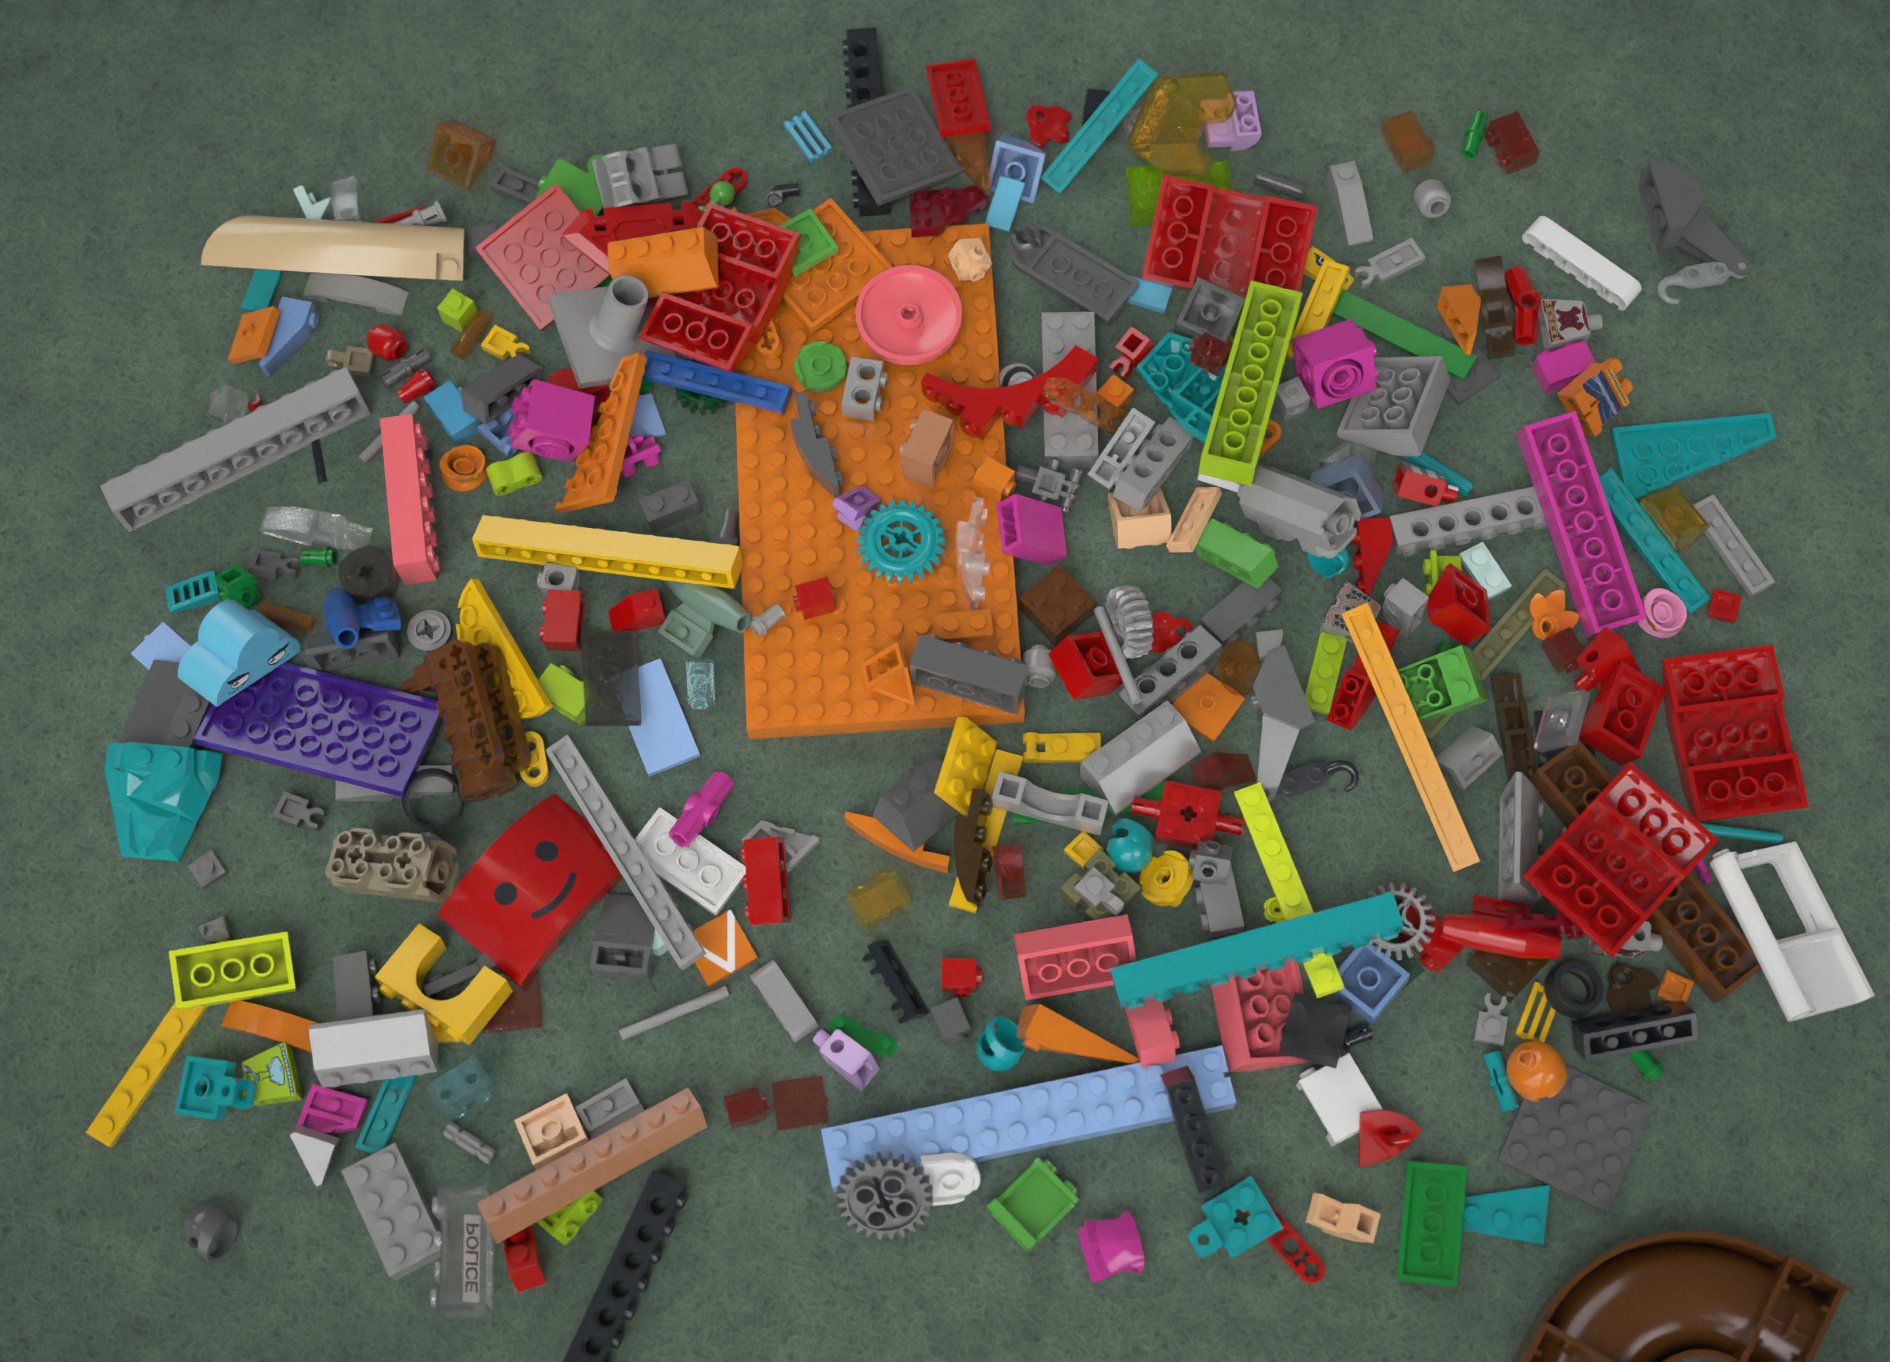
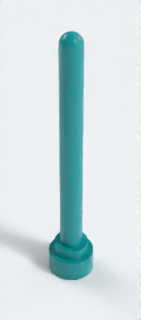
[1701,823,1784,844]

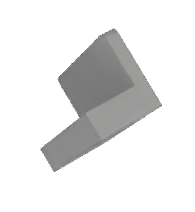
[1436,726,1503,790]

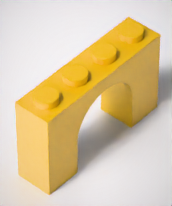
[375,924,513,1046]

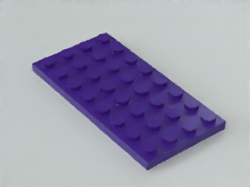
[194,662,442,798]

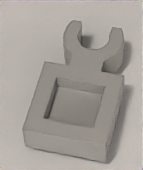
[1473,993,1508,1047]

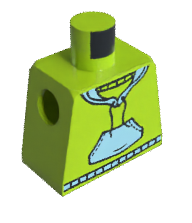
[240,1042,303,1106]

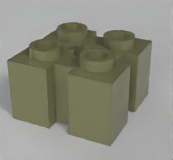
[1059,849,1141,922]

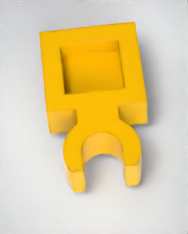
[481,325,531,361]

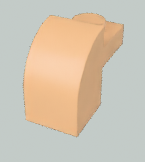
[1306,1193,1381,1243]

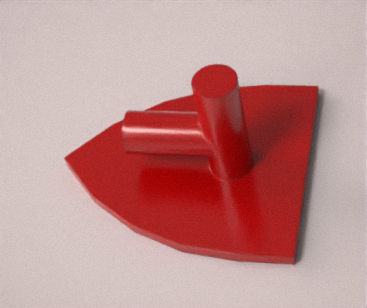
[1358,1109,1422,1167]

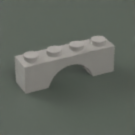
[992,772,1109,836]

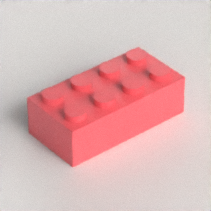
[1014,914,1136,1000]

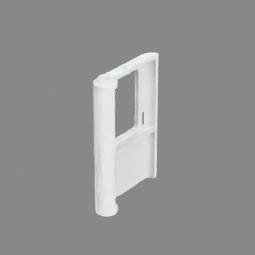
[1710,841,1875,1022]

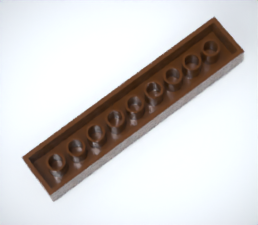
[1528,739,1761,1004]

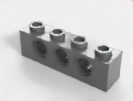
[1117,625,1225,722]

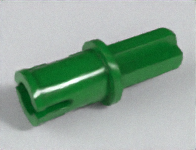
[1461,110,1488,159]

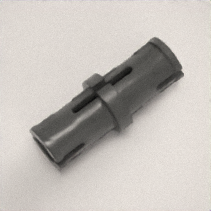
[1253,168,1307,201]
[379,346,432,388]

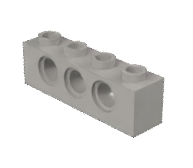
[1113,417,1195,512]

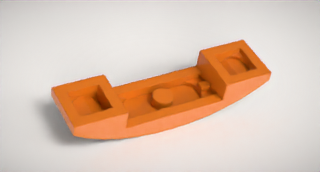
[221,1001,319,1053]

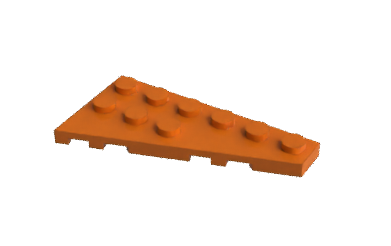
[554,352,647,513]

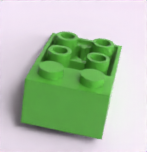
[1398,645,1488,722]

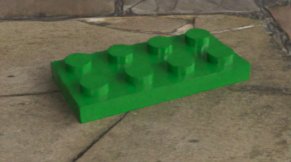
[1397,1161,1468,1288]

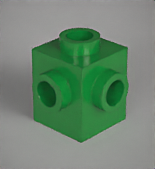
[213,563,261,609]

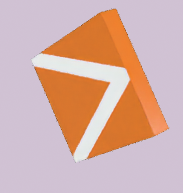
[693,910,758,987]

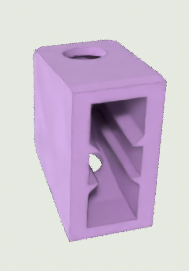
[813,1028,880,1091]

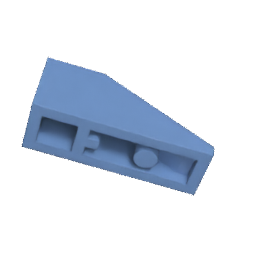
[259,297,319,377]

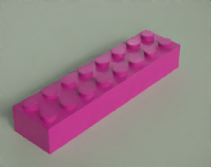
[1516,411,1647,638]

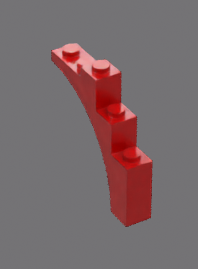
[921,345,1098,440]

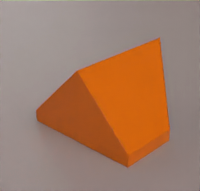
[861,641,915,706]

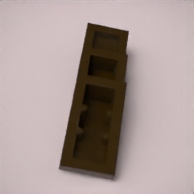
[1491,673,1537,782]

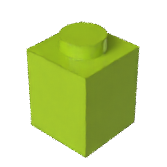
[437,288,479,334]

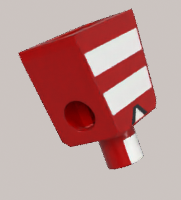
[1392,460,1458,507]

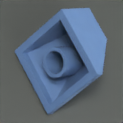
[985,134,1046,203]

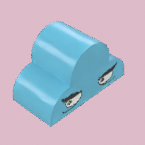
[178,600,300,707]

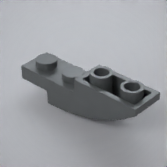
[790,391,843,497]

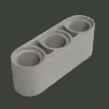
[749,960,819,1043]

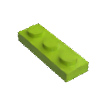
[1305,631,1348,715]

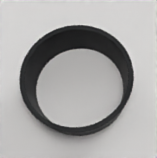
[402,768,464,829]

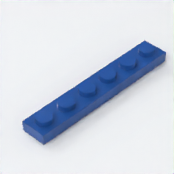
[642,350,793,414]

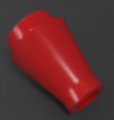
[396,368,437,404]

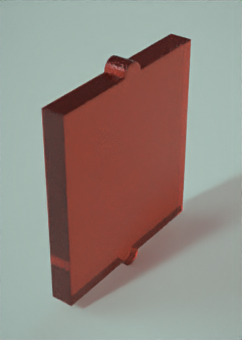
[772,1076,828,1131]

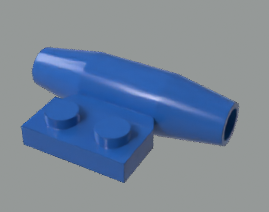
[323,587,401,648]

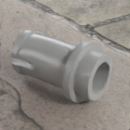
[749,603,786,636]

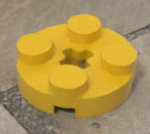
[1139,850,1194,907]

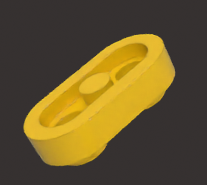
[517,731,549,787]

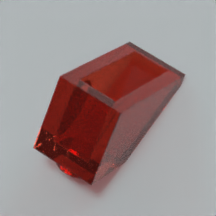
[1190,752,1257,791]

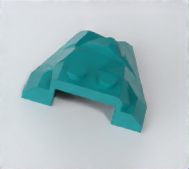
[1137,332,1230,443]
[104,742,222,862]

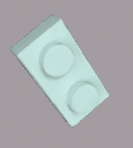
[1459,542,1512,600]

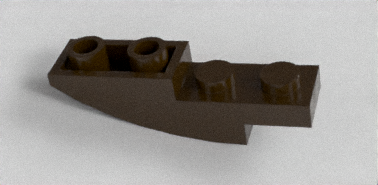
[1475,256,1515,360]
[954,789,993,908]

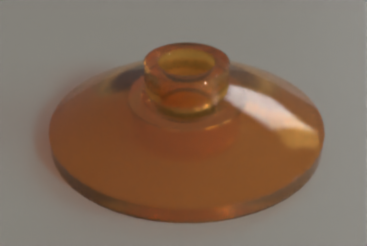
[1218,640,1261,695]

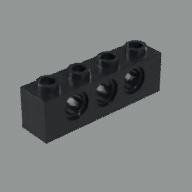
[1571,1000,1699,1061]
[1160,1065,1227,1194]

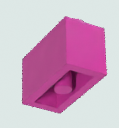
[1532,340,1596,394]

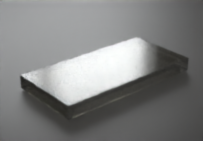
[580,631,642,726]

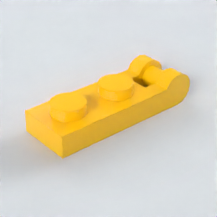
[1023,732,1101,763]

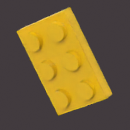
[934,717,997,816]

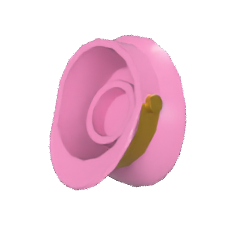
[1638,588,1687,638]

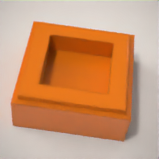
[1655,970,1694,1003]

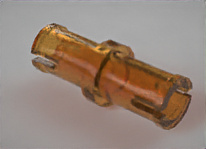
[450,309,493,360]
[258,600,316,632]

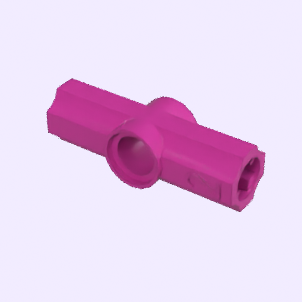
[669,771,734,848]

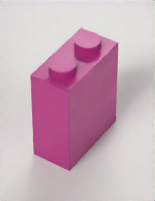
[997,494,1067,566]

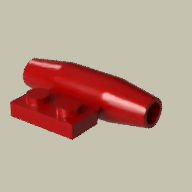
[1441,894,1562,959]

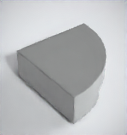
[1255,629,1283,660]
[198,916,230,941]

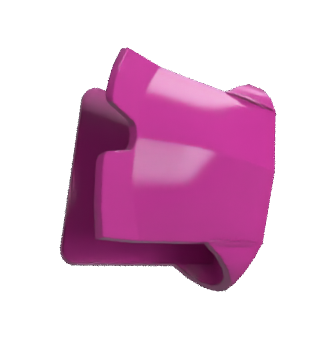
[1078,1210,1145,1283]

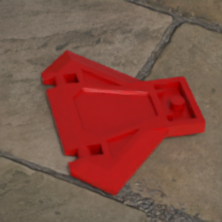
[561,201,704,307]

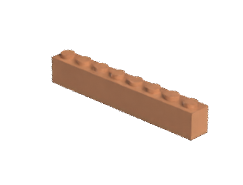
[476,1087,707,1244]

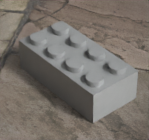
[341,1143,450,1280]

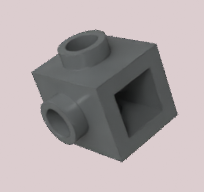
[1188,841,1232,886]

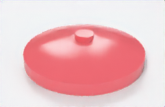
[856,265,962,365]

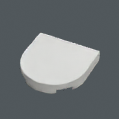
[921,1153,981,1206]

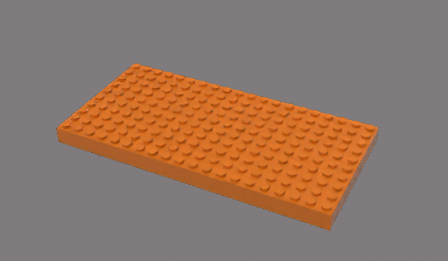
[734,224,1025,739]

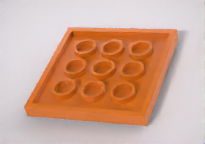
[782,198,892,333]

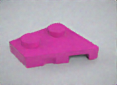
[296,1084,369,1135]

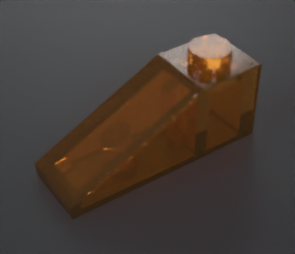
[946,132,991,196]

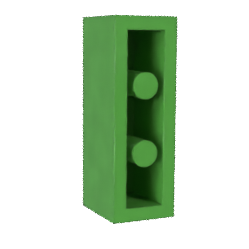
[1195,518,1279,589]

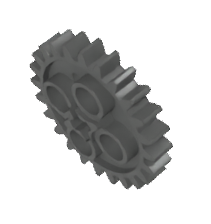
[837,1151,933,1240]

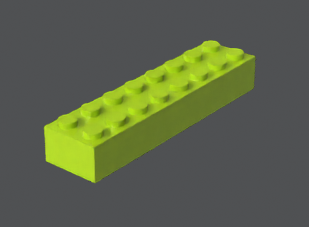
[1198,281,1303,486]

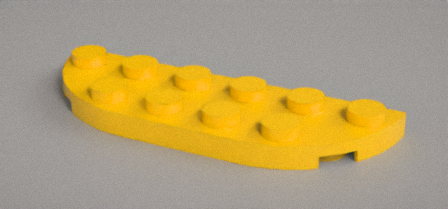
[456,579,553,719]

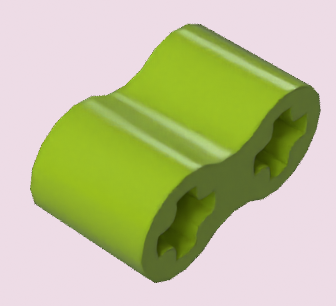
[486,452,542,496]

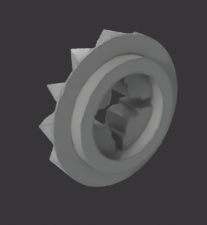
[407,610,451,652]

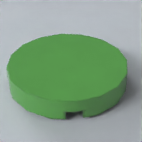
[794,341,847,393]

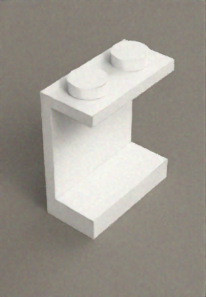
[1296,1054,1383,1147]

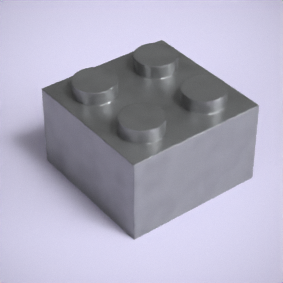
[1173,278,1246,350]

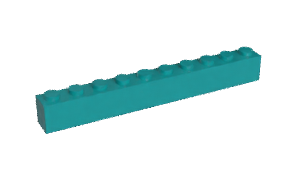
[1110,892,1403,1010]

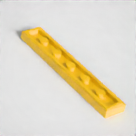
[949,749,1023,914]

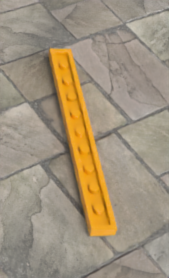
[1342,603,1480,872]

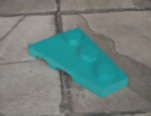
[1463,1185,1550,1245]

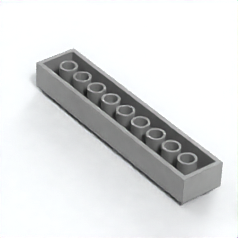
[100,367,371,532]

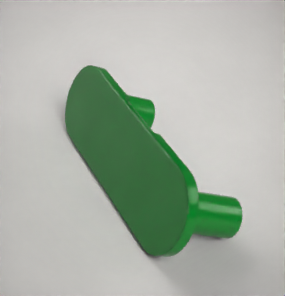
[830,1015,897,1057]

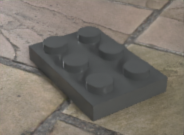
[1429,322,1501,406]

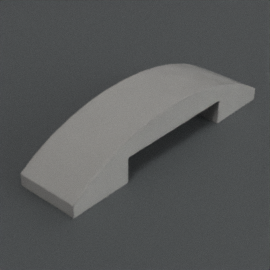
[303,273,409,316]

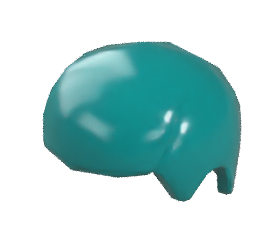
[1307,547,1350,579]

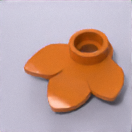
[1529,589,1579,640]

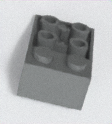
[589,893,655,982]

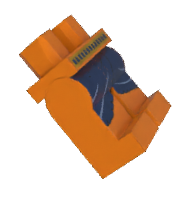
[1557,358,1634,437]

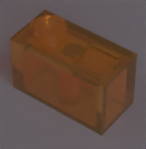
[1381,110,1435,174]

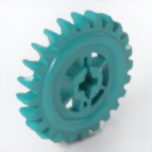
[856,499,947,585]

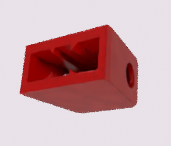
[1573,627,1641,696]

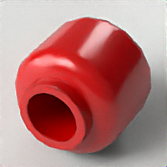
[367,323,407,362]

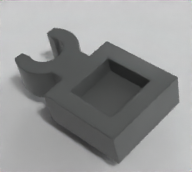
[248,549,300,580]
[272,791,327,831]

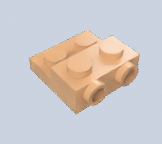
[514,1093,590,1170]

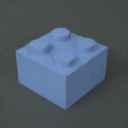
[1332,945,1410,1025]

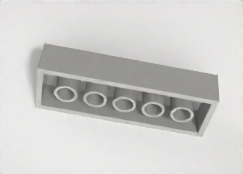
[1041,312,1099,468]

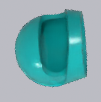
[1106,818,1154,873]
[976,1016,1026,1072]

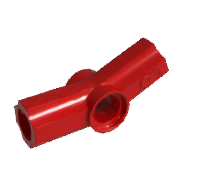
[1504,266,1541,346]

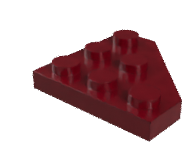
[909,185,987,237]

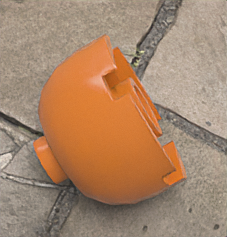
[1506,1041,1568,1102]

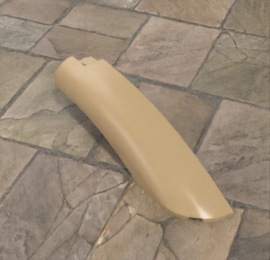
[201,216,465,281]

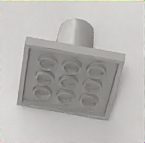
[548,275,676,389]

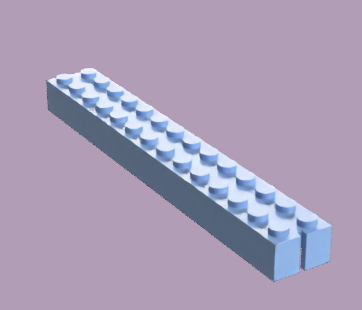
[821,1046,1236,1192]

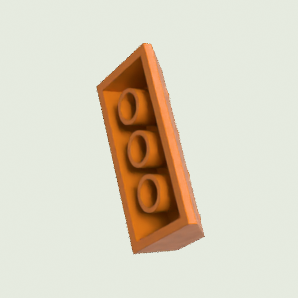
[608,227,718,298]

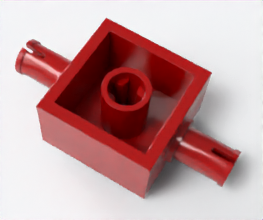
[1130,781,1245,850]

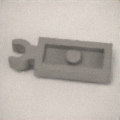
[1353,238,1426,289]

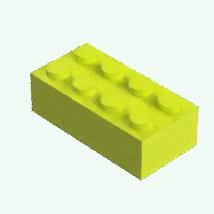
[169,932,296,1011]

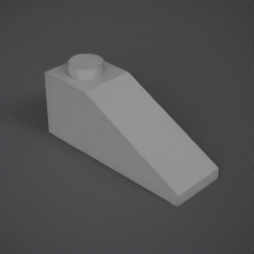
[1326,161,1374,247]
[1087,408,1155,493]

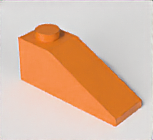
[1437,284,1481,355]

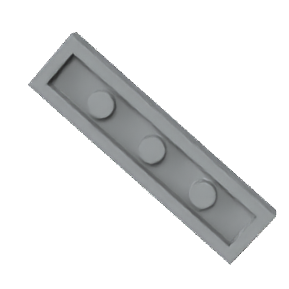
[1688,494,1775,598]

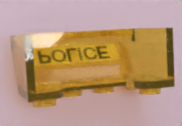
[1127,72,1237,177]

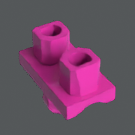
[621,433,661,478]

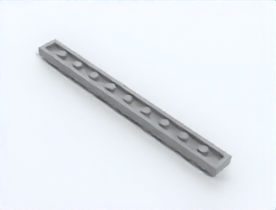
[545,734,707,970]

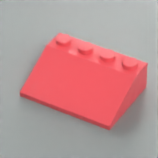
[1211,961,1310,1072]

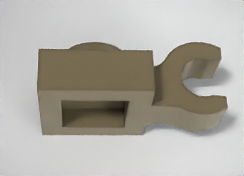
[326,346,375,377]

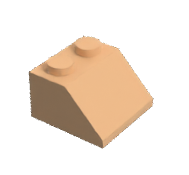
[1108,487,1171,549]

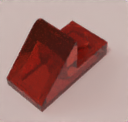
[992,843,1026,900]

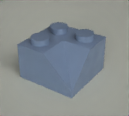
[1310,453,1385,523]

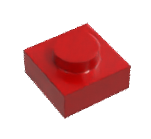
[1706,589,1742,624]

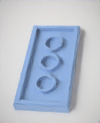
[609,658,700,777]

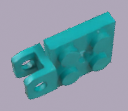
[174,1056,257,1121]
[1188,1176,1283,1259]

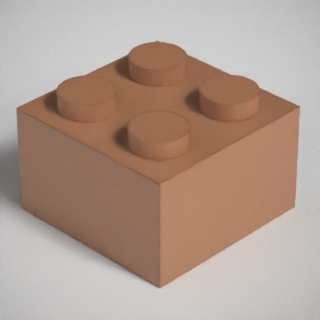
[899,409,954,488]

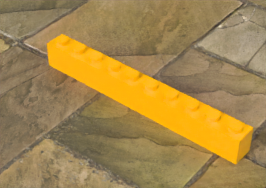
[472,515,743,589]

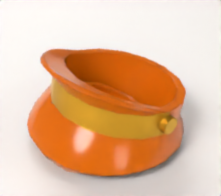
[439,445,489,492]

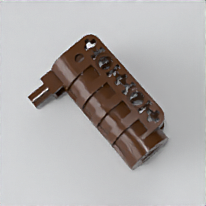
[400,640,531,802]

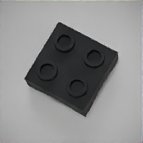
[1279,992,1352,1068]

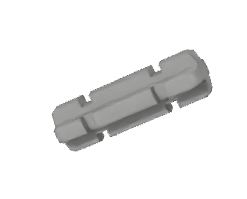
[443,1122,497,1164]

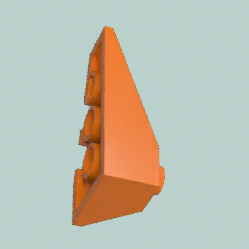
[1016,1004,1139,1065]

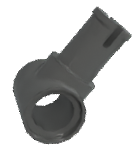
[710,509,740,547]

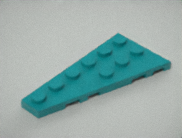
[1610,413,1776,500]

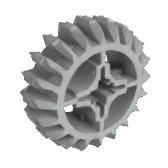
[1105,585,1154,659]
[1362,882,1435,961]

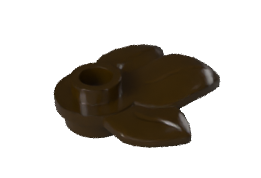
[1606,963,1660,1013]

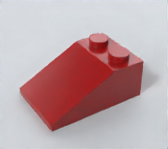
[1577,660,1665,766]

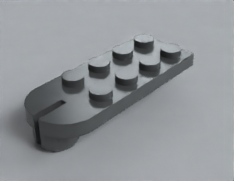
[1009,224,1139,326]

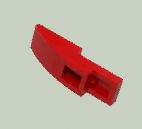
[1326,621,1400,731]

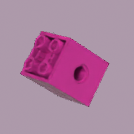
[1292,319,1378,409]
[508,379,595,462]

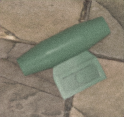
[658,580,752,659]

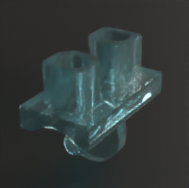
[686,658,716,709]

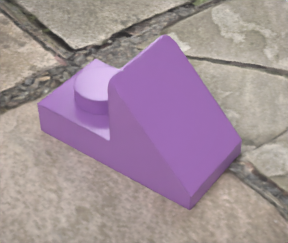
[832,485,883,531]

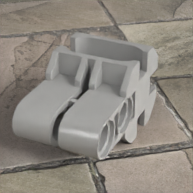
[592,144,689,208]

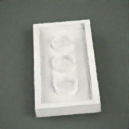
[635,807,746,916]

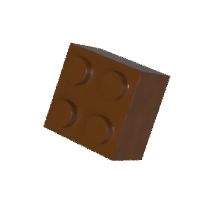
[1019,564,1097,647]

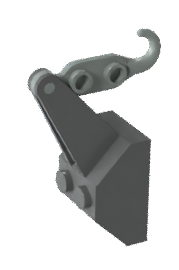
[1638,159,1751,304]

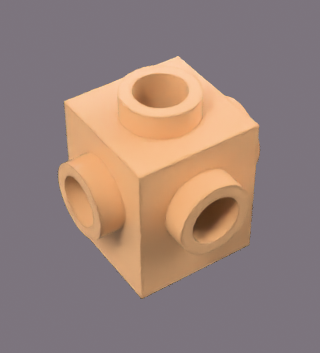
[948,238,992,281]

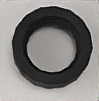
[1544,959,1604,1018]

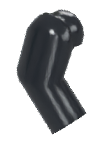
[766,183,800,208]

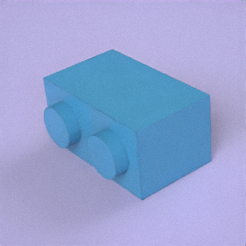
[423,381,481,446]

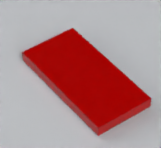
[926,58,991,138]

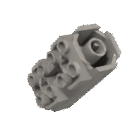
[1237,465,1361,558]

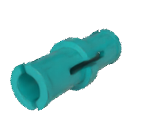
[1483,1051,1519,1113]

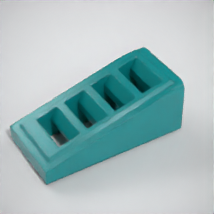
[165,570,221,613]

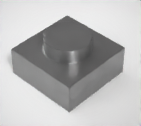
[188,850,228,890]

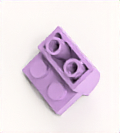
[1200,91,1262,151]

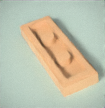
[1166,487,1222,552]

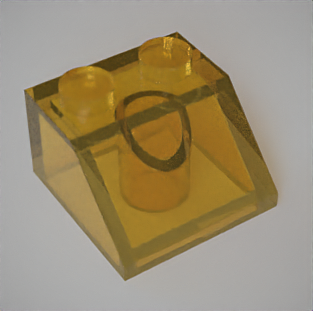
[1640,486,1710,552]

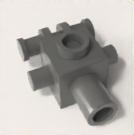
[1015,458,1084,513]

